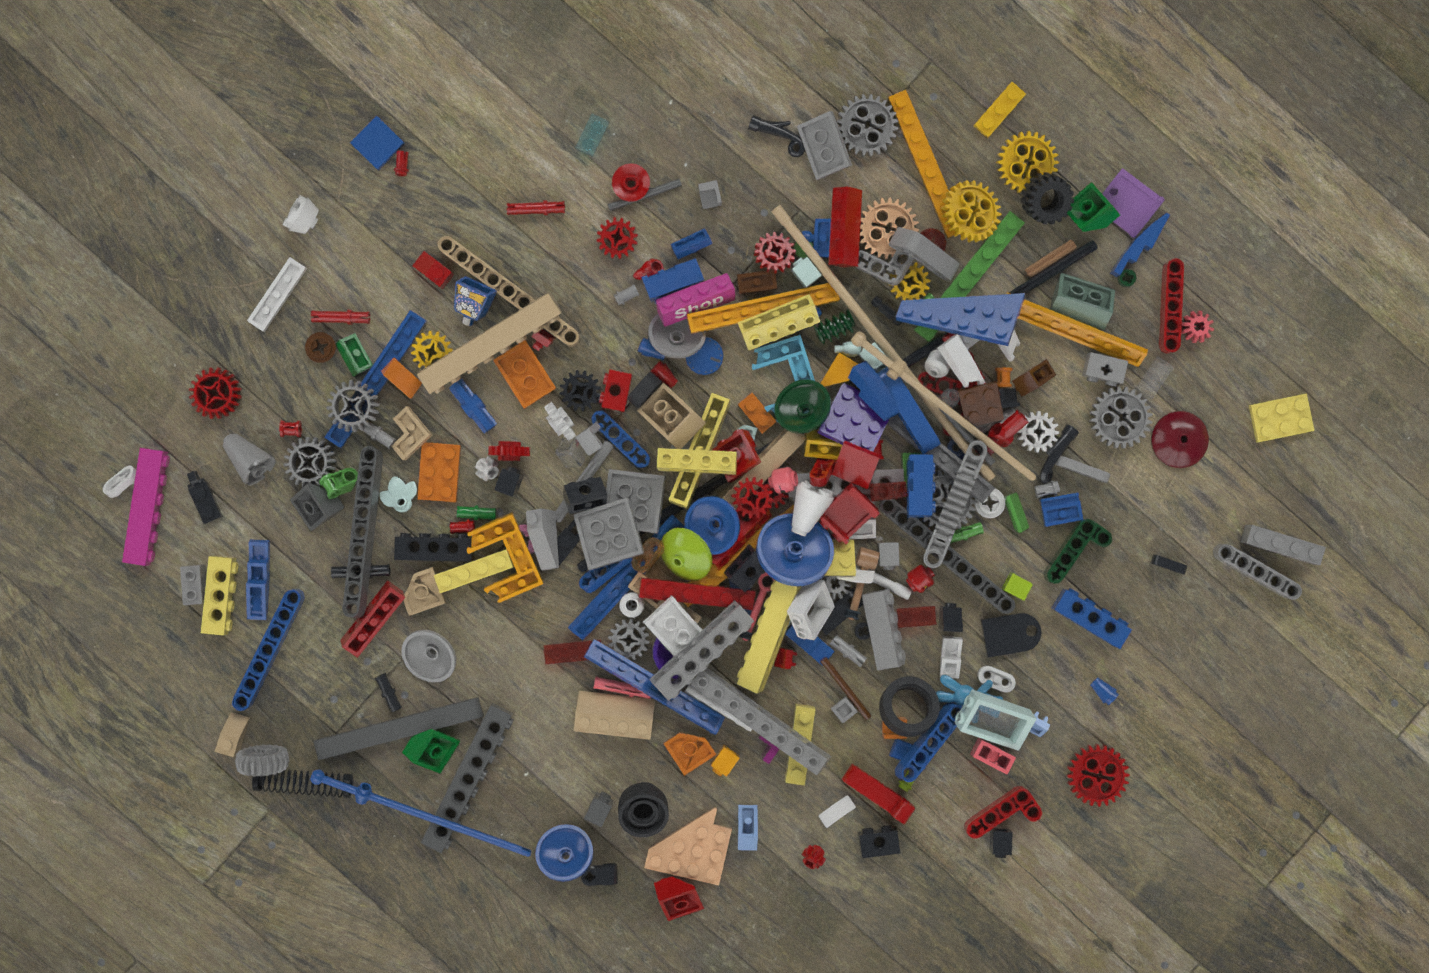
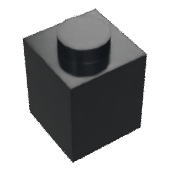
[990,828,1013,858]

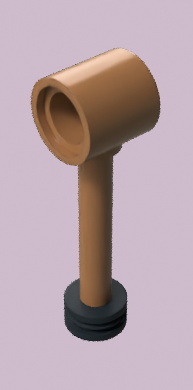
[844,547,880,620]

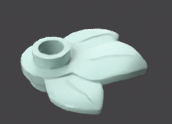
[379,476,417,513]

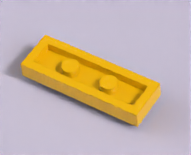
[974,82,1026,138]

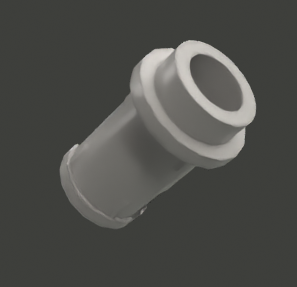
[614,284,639,305]
[1034,480,1060,498]

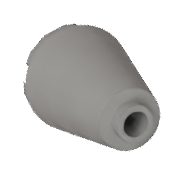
[223,434,275,486]

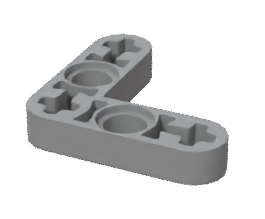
[856,250,914,286]

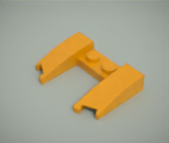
[467,512,543,603]

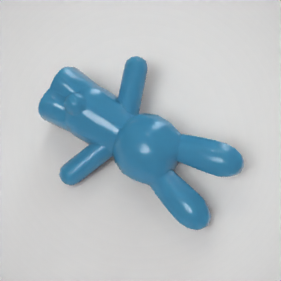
[936,674,1003,723]

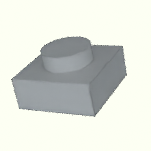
[831,696,858,723]

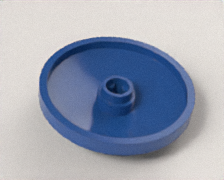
[756,513,834,586]

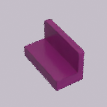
[758,734,779,764]

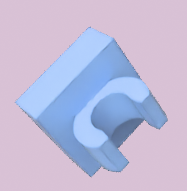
[1030,711,1050,737]

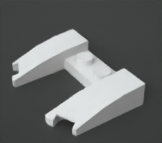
[937,330,1020,387]

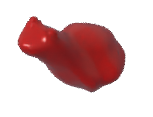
[633,258,664,280]

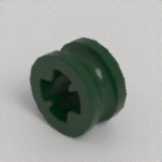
[1117,269,1137,287]

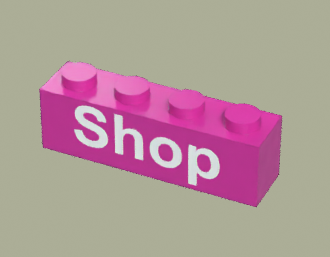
[656,273,735,327]

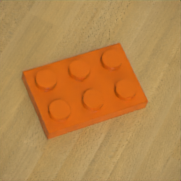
[493,340,557,409]
[417,442,461,502]

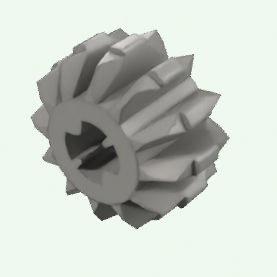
[823,576,851,600]

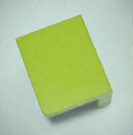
[1001,573,1033,601]

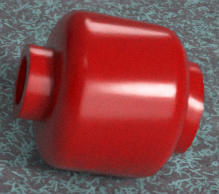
[906,564,935,593]

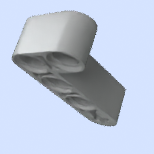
[889,227,960,282]

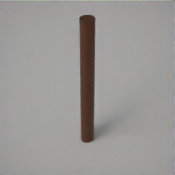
[820,657,871,720]

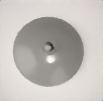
[648,314,706,358]
[402,630,456,682]

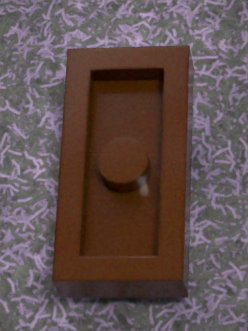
[737,270,777,294]

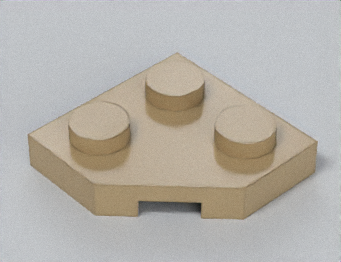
[403,567,446,616]

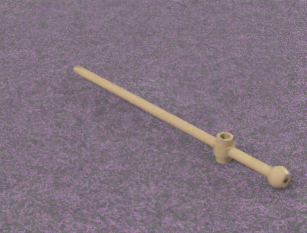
[851,332,1036,481]

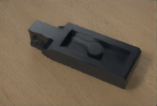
[187,471,223,524]

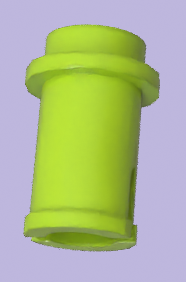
[898,769,916,792]

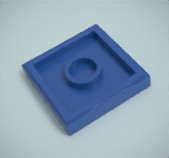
[350,116,405,171]

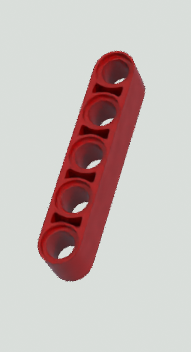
[1159,258,1184,354]

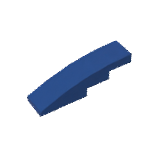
[1110,213,1170,277]
[246,539,270,620]

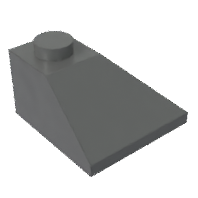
[290,483,345,531]

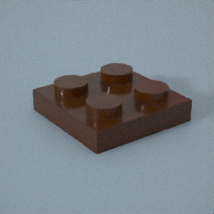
[958,381,1004,426]

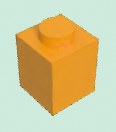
[711,745,740,777]

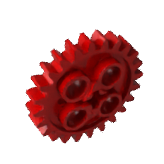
[1066,743,1130,807]

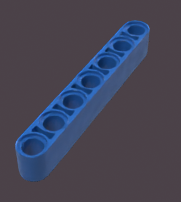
[232,589,305,711]

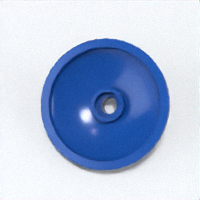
[684,496,740,555]
[535,824,593,882]

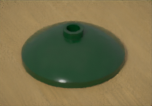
[774,379,831,434]

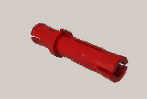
[507,200,565,216]
[311,310,371,325]

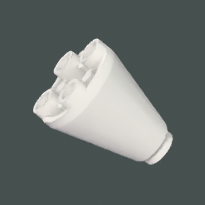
[791,480,834,536]

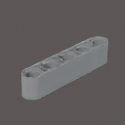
[1213,544,1302,600]

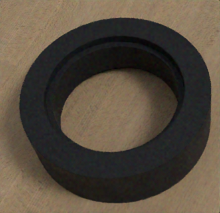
[879,676,940,737]

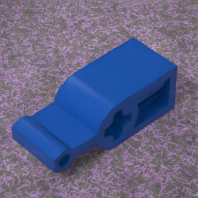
[785,624,835,666]

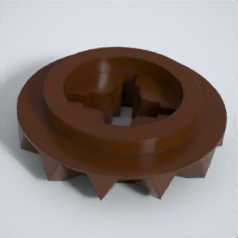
[305,332,336,363]

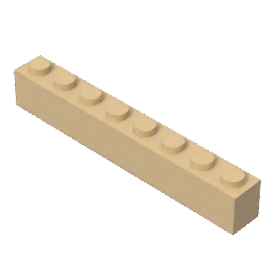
[417,292,562,394]

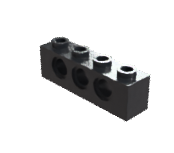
[394,533,474,562]

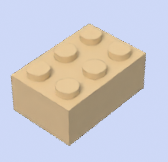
[637,383,706,449]

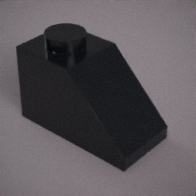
[938,602,963,632]

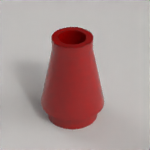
[650,361,678,389]

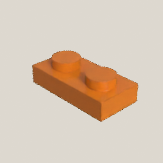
[738,393,777,434]

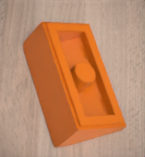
[381,358,422,399]

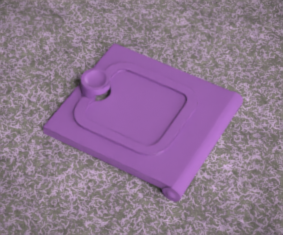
[1102,168,1165,238]

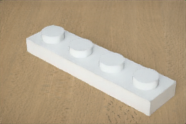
[247,257,307,332]

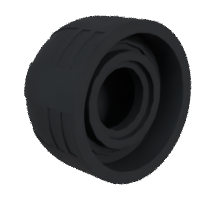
[618,782,669,837]

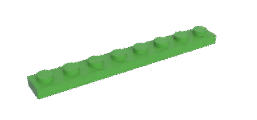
[914,211,1025,342]

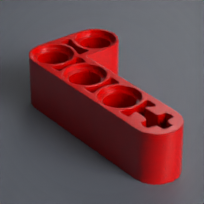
[841,763,916,825]
[964,786,1042,839]

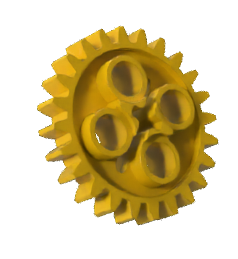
[996,131,1059,193]
[941,180,1002,243]

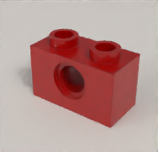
[599,369,633,412]

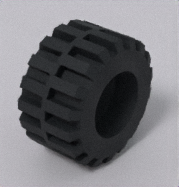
[1020,172,1074,225]

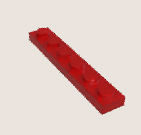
[638,577,755,610]

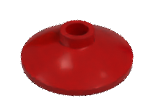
[612,163,650,202]

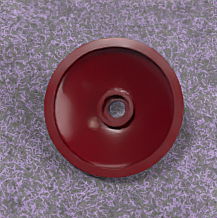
[1151,411,1209,468]

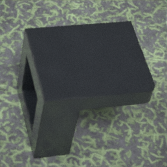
[998,388,1020,409]

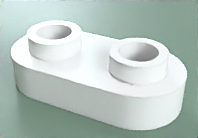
[103,466,136,498]
[977,666,1016,692]

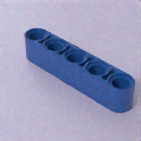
[877,367,941,454]
[895,703,962,782]

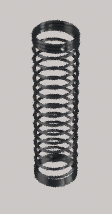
[252,769,353,799]

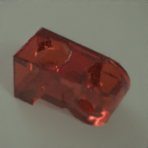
[869,481,908,501]

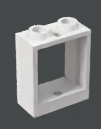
[787,580,835,640]

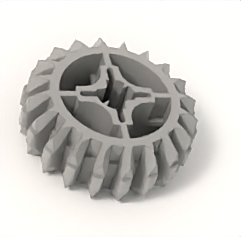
[326,380,380,432]
[283,437,336,488]
[235,744,289,777]

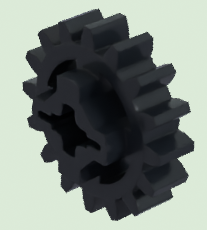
[559,370,601,412]

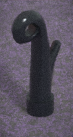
[748,115,805,158]
[1040,424,1079,484]

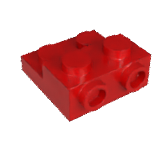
[712,429,761,483]

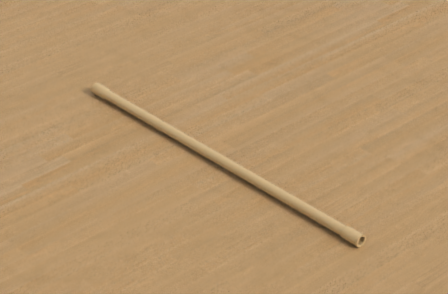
[772,205,995,482]

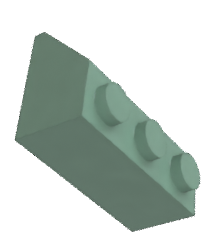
[1050,273,1115,330]

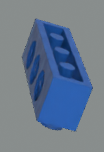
[1051,588,1132,649]

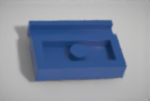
[1040,492,1084,527]

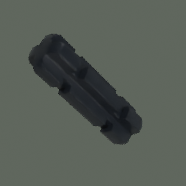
[871,296,902,326]

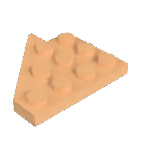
[644,807,732,885]

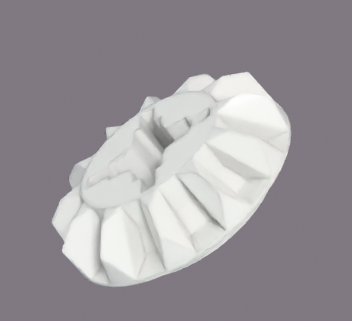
[974,489,1005,518]

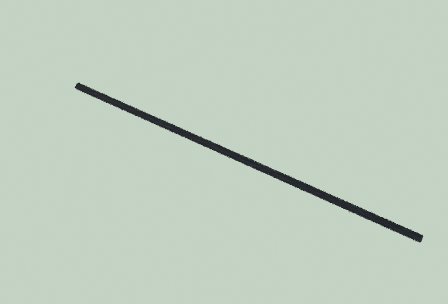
[577,240,1098,572]

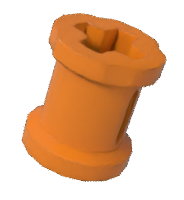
[995,367,1013,388]

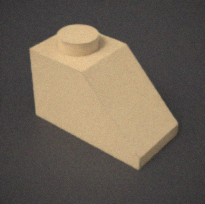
[215,712,250,757]

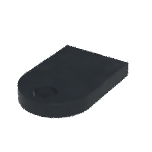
[980,613,1042,658]

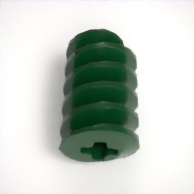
[813,309,855,345]

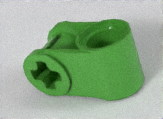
[319,468,358,499]

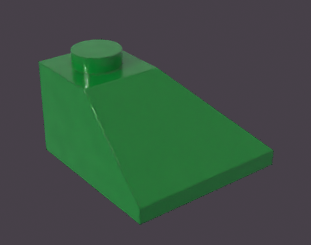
[1067,182,1121,232]
[402,729,460,774]

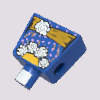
[454,276,497,326]

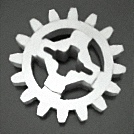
[544,402,576,441]
[1017,411,1059,453]

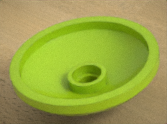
[660,528,712,581]

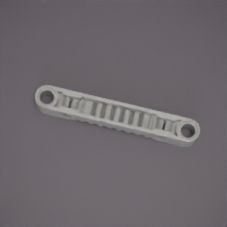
[923,440,987,568]

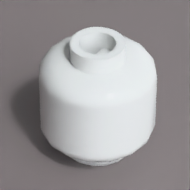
[925,350,950,378]
[619,592,645,618]

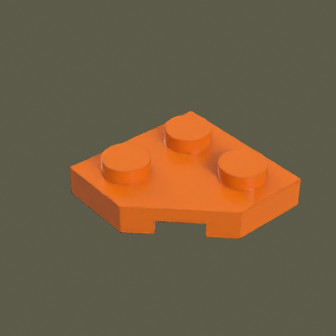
[663,732,717,776]

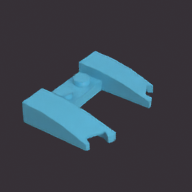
[752,335,815,422]

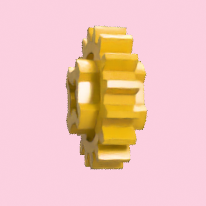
[888,262,931,301]
[411,330,453,368]

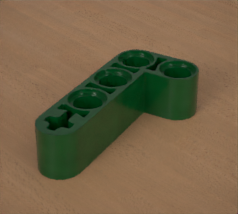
[1044,519,1113,584]

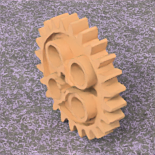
[860,197,919,261]

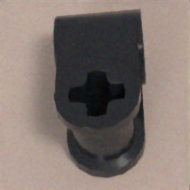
[581,863,618,886]

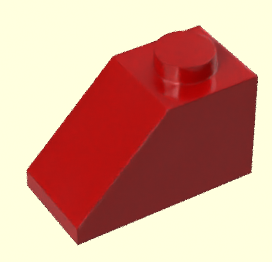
[412,251,455,289]

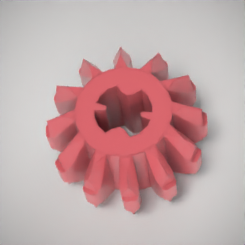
[1181,311,1214,343]

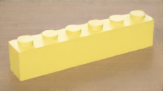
[669,393,731,509]
[737,580,802,693]

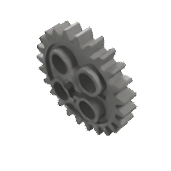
[837,94,898,157]
[1089,386,1153,449]
[922,470,977,529]

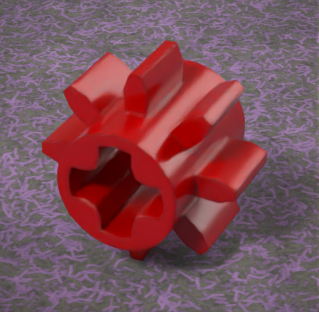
[801,845,826,869]

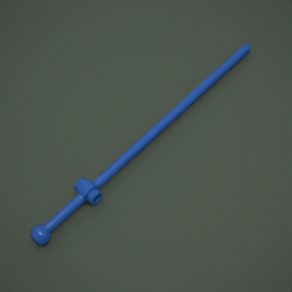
[310,770,531,857]

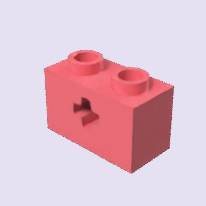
[970,737,1016,774]

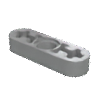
[1055,456,1111,483]

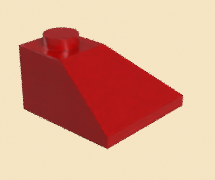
[654,877,704,921]

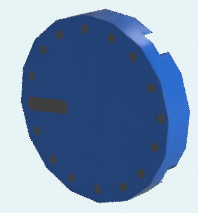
[685,337,723,375]

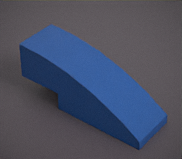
[848,361,899,421]

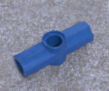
[449,378,497,434]

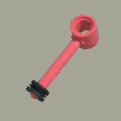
[739,572,774,641]

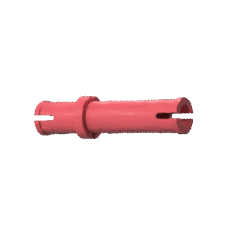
[593,676,650,699]

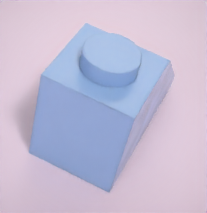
[738,805,758,850]

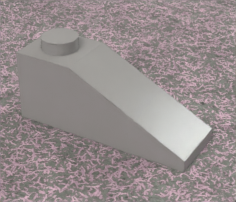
[526,508,559,571]

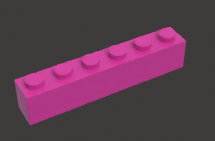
[122,448,170,566]

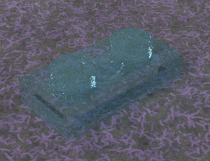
[575,113,609,157]

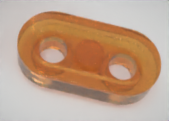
[631,538,664,573]

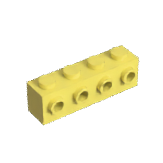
[738,294,820,350]

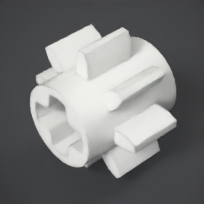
[475,456,499,481]

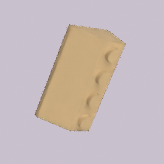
[574,690,655,740]

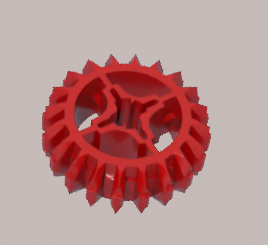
[189,367,242,419]

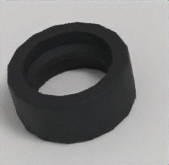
[627,372,662,408]

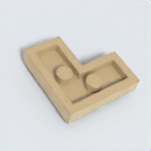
[391,406,432,461]

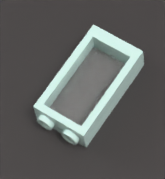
[954,690,1036,751]

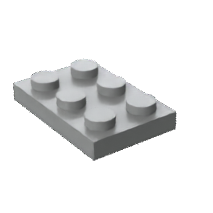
[797,111,852,180]

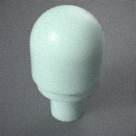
[834,342,861,357]

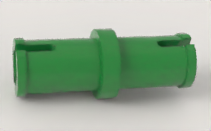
[457,505,496,521]

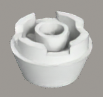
[283,195,319,234]

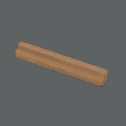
[1025,240,1077,277]

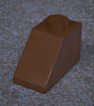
[1012,359,1056,397]

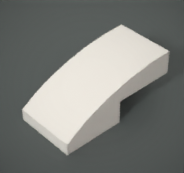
[940,636,963,679]

